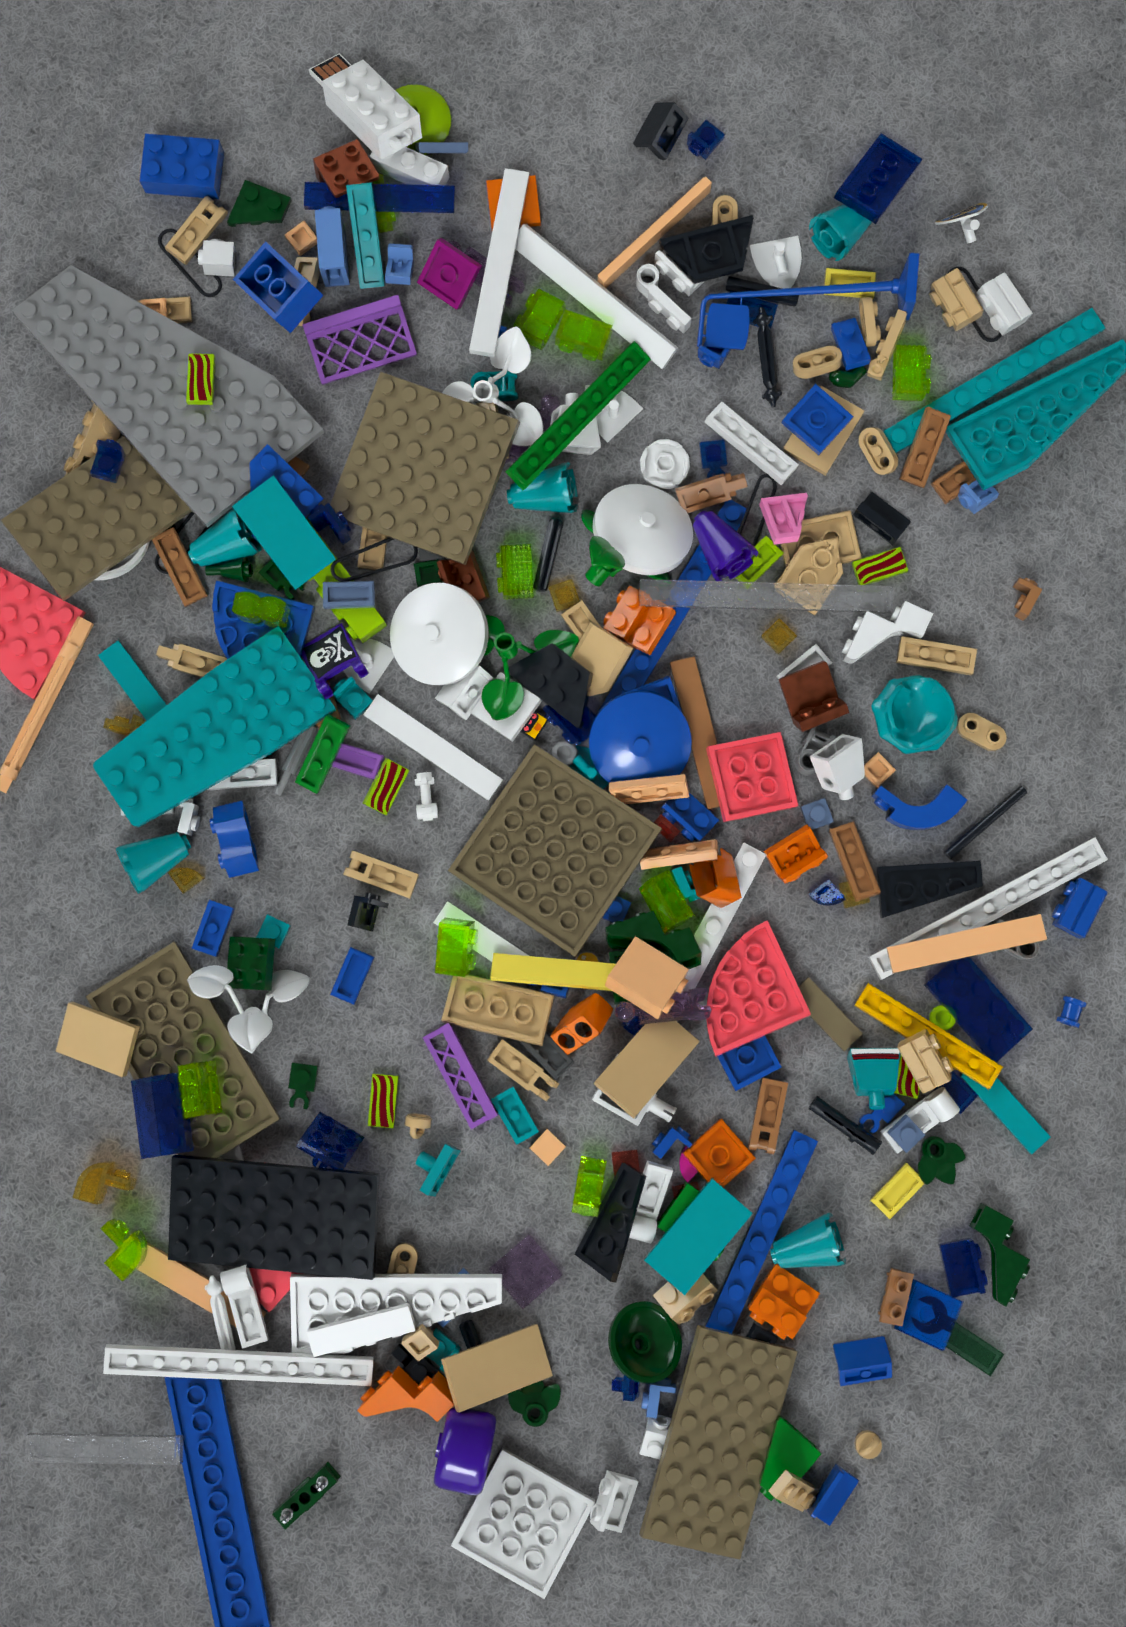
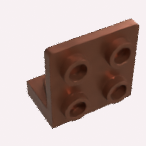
[313,139,379,198]
[779,661,850,732]

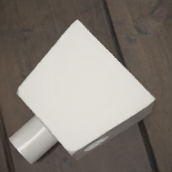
[550,393,601,455]
[810,734,865,800]

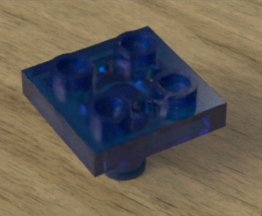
[296,1112,365,1170]

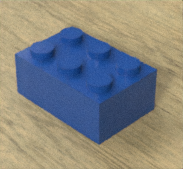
[140,134,224,199]
[233,241,324,333]

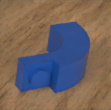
[871,785,967,830]

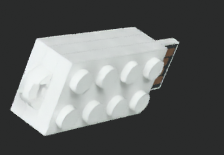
[309,53,422,160]

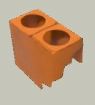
[689,848,742,908]
[550,993,613,1055]

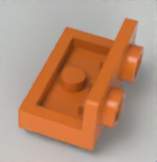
[764,825,828,884]

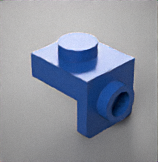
[698,341,731,369]
[652,1126,692,1159]

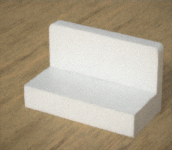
[435,665,495,720]

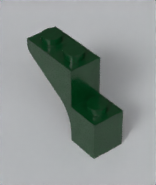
[605,910,702,969]
[969,1203,1030,1307]

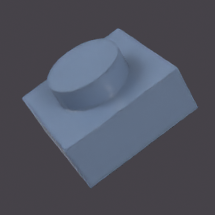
[800,798,834,830]
[887,1114,925,1153]

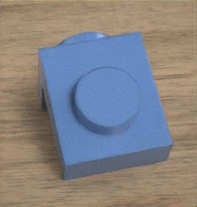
[385,243,414,285]
[958,480,999,514]
[641,1378,677,1418]

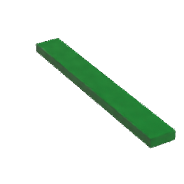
[505,341,651,490]

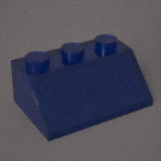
[131,1072,194,1159]

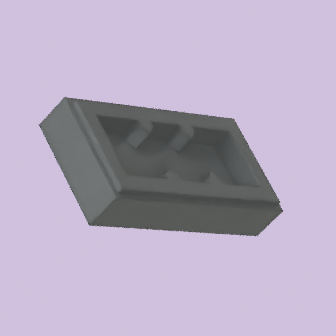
[520,1032,574,1081]

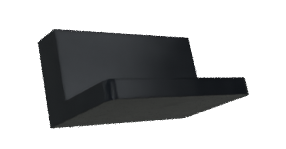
[633,102,689,160]
[853,492,911,545]

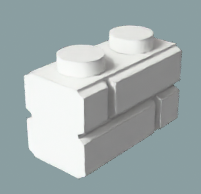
[975,272,1033,336]

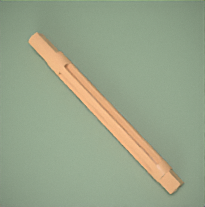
[0,616,94,793]

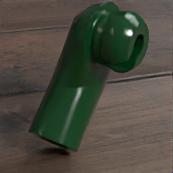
[828,366,867,388]

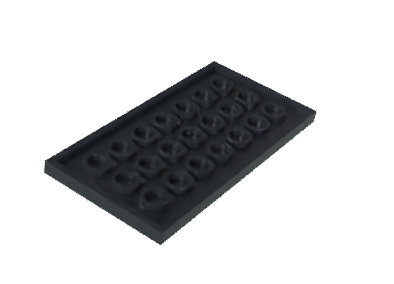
[168,1154,380,1280]

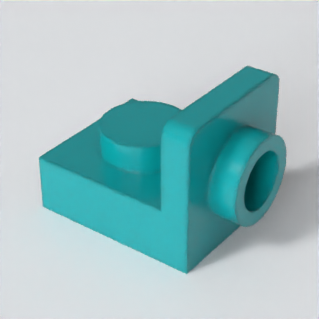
[333,676,373,720]
[670,867,700,903]
[427,1327,461,1372]

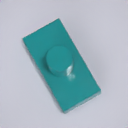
[416,1144,461,1197]

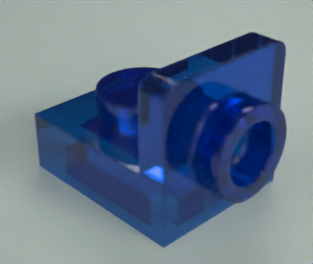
[687,120,725,160]
[90,439,125,483]

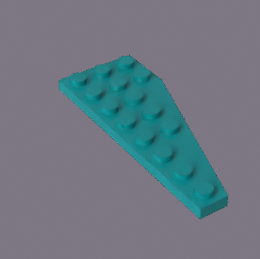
[945,339,1126,491]

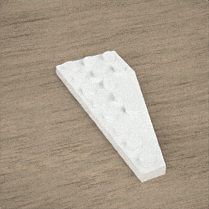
[290,1274,502,1354]

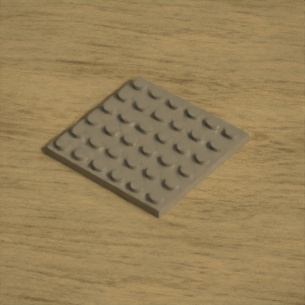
[327,372,520,565]
[448,744,662,957]

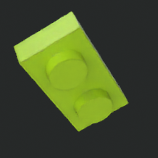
[735,536,784,590]

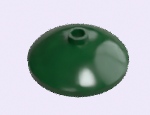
[608,1301,682,1384]

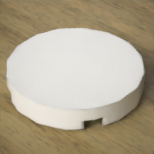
[640,439,690,490]

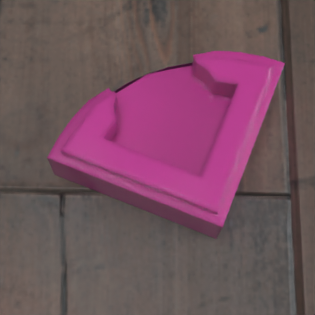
[679,1146,698,1182]

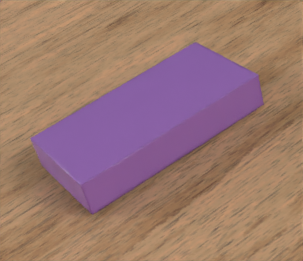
[332,743,384,780]

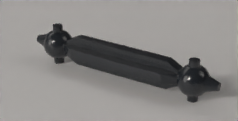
[753,307,782,408]

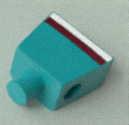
[847,1048,900,1110]

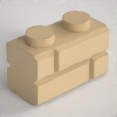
[929,268,984,331]
[897,1029,954,1093]

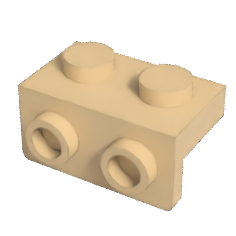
[653,1274,718,1325]

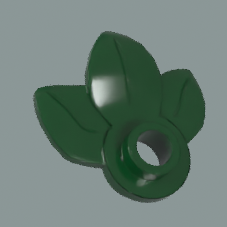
[918,1136,966,1185]
[508,1380,561,1427]

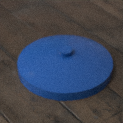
[589,691,692,783]

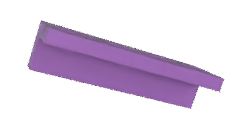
[423,1023,499,1129]

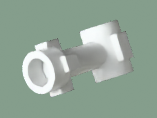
[415,772,438,822]

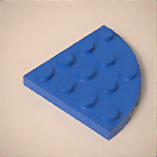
[212,581,315,659]

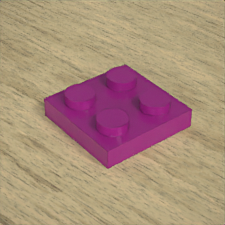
[417,238,482,310]

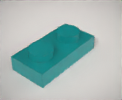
[491,1086,539,1145]

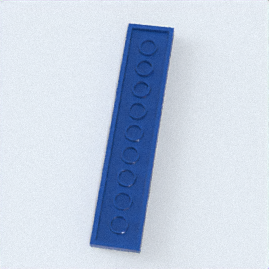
[164,1377,272,1627]

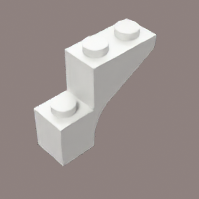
[842,601,933,664]

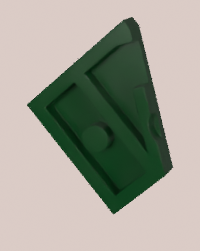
[227,180,292,227]

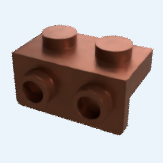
[437,551,490,603]

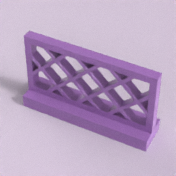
[302,295,417,385]

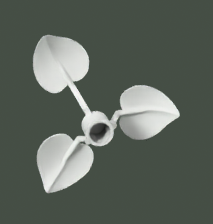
[442,327,543,446]
[187,965,310,1054]

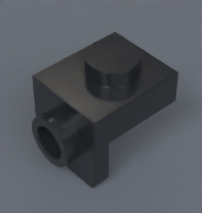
[347,893,389,932]

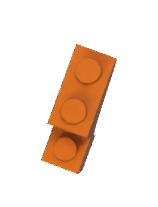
[357,1366,454,1422]

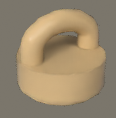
[405,1114,432,1139]
[854,1430,882,1459]

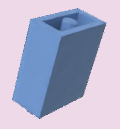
[315,206,350,287]

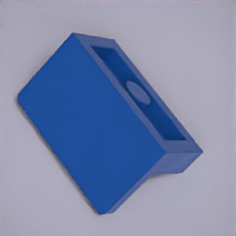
[833,1336,892,1386]
[807,1464,859,1526]

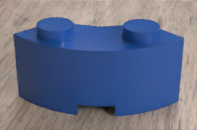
[210,800,259,878]

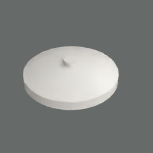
[593,484,693,575]
[390,583,489,685]

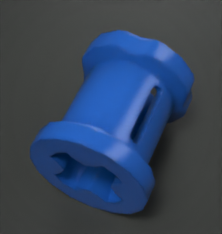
[1056,996,1087,1028]

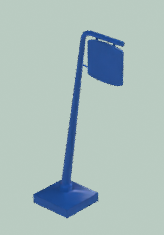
[697,253,920,350]

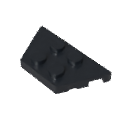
[659,215,754,284]
[508,643,593,729]

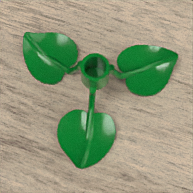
[581,509,671,587]
[481,615,579,721]

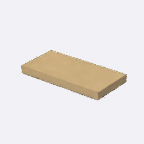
[441,971,555,1046]
[594,1012,700,1119]
[441,1324,553,1412]

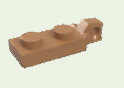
[675,473,748,513]

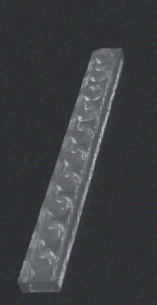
[639,579,893,613]

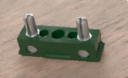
[272,1462,341,1530]

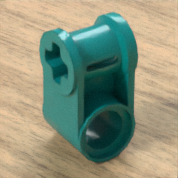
[470,371,518,401]

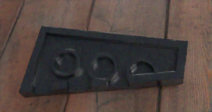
[877,861,983,919]
[575,1162,647,1283]

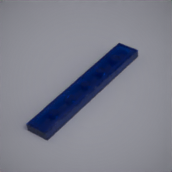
[304,182,455,213]

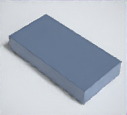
[415,142,468,153]
[323,581,375,609]

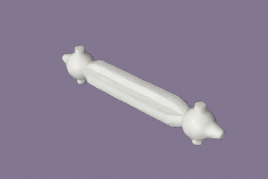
[205,1275,236,1350]

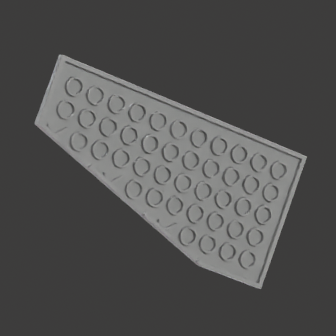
[12,265,324,528]

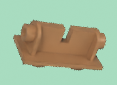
[878,1268,914,1326]

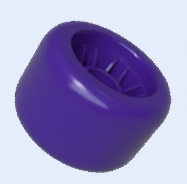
[433,1406,496,1495]

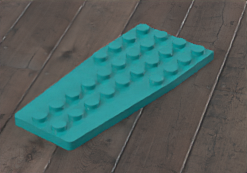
[93,626,336,827]

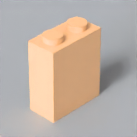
[605,936,689,1019]

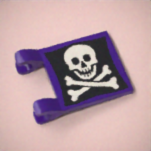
[301,623,369,699]

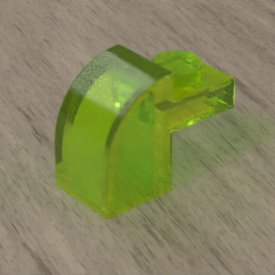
[571,1156,607,1217]
[100,1219,147,1282]

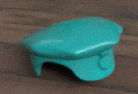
[871,675,958,754]

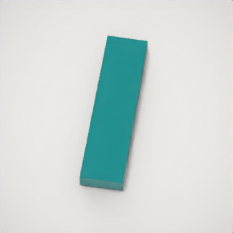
[346,182,385,289]
[98,640,167,720]
[959,1074,1051,1155]

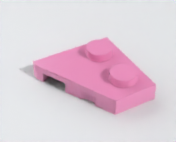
[759,493,808,545]

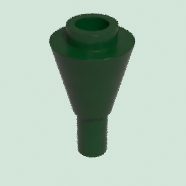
[205,557,253,582]

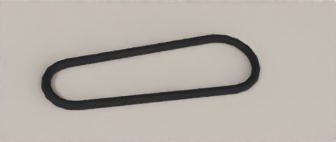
[330,537,418,582]

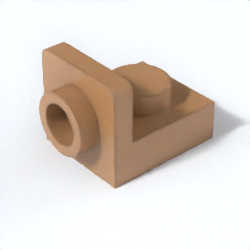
[1013,578,1042,621]

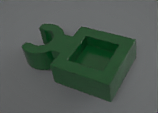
[259,559,305,600]
[288,1062,319,1110]

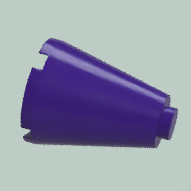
[693,511,758,583]

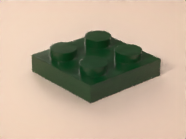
[227,937,275,991]

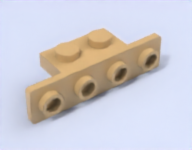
[64,400,121,476]

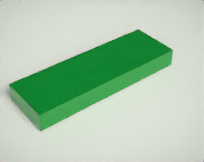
[295,714,351,794]

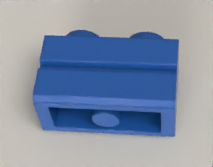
[1052,878,1108,939]

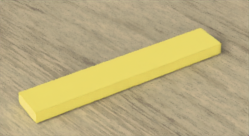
[490,953,616,991]

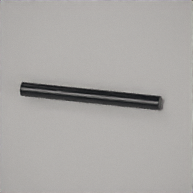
[944,785,1027,859]

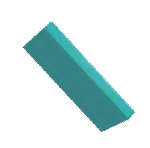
[232,475,336,590]
[644,1178,753,1295]

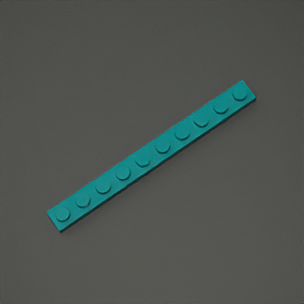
[883,308,1105,454]

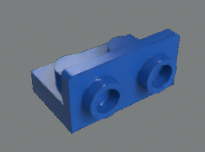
[661,793,719,843]

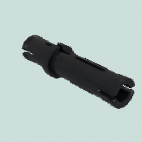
[808,1095,882,1155]

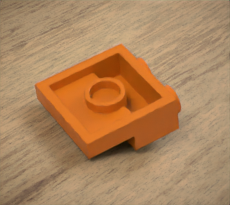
[604,585,676,655]
[747,1264,820,1340]

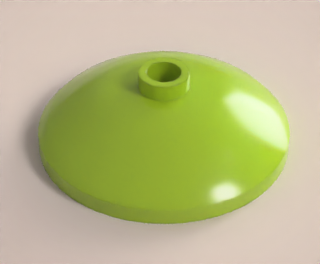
[395,84,451,155]

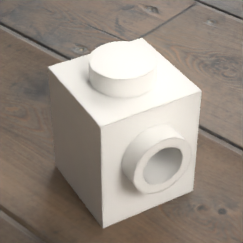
[198,239,236,277]

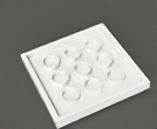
[451,1448,595,1599]

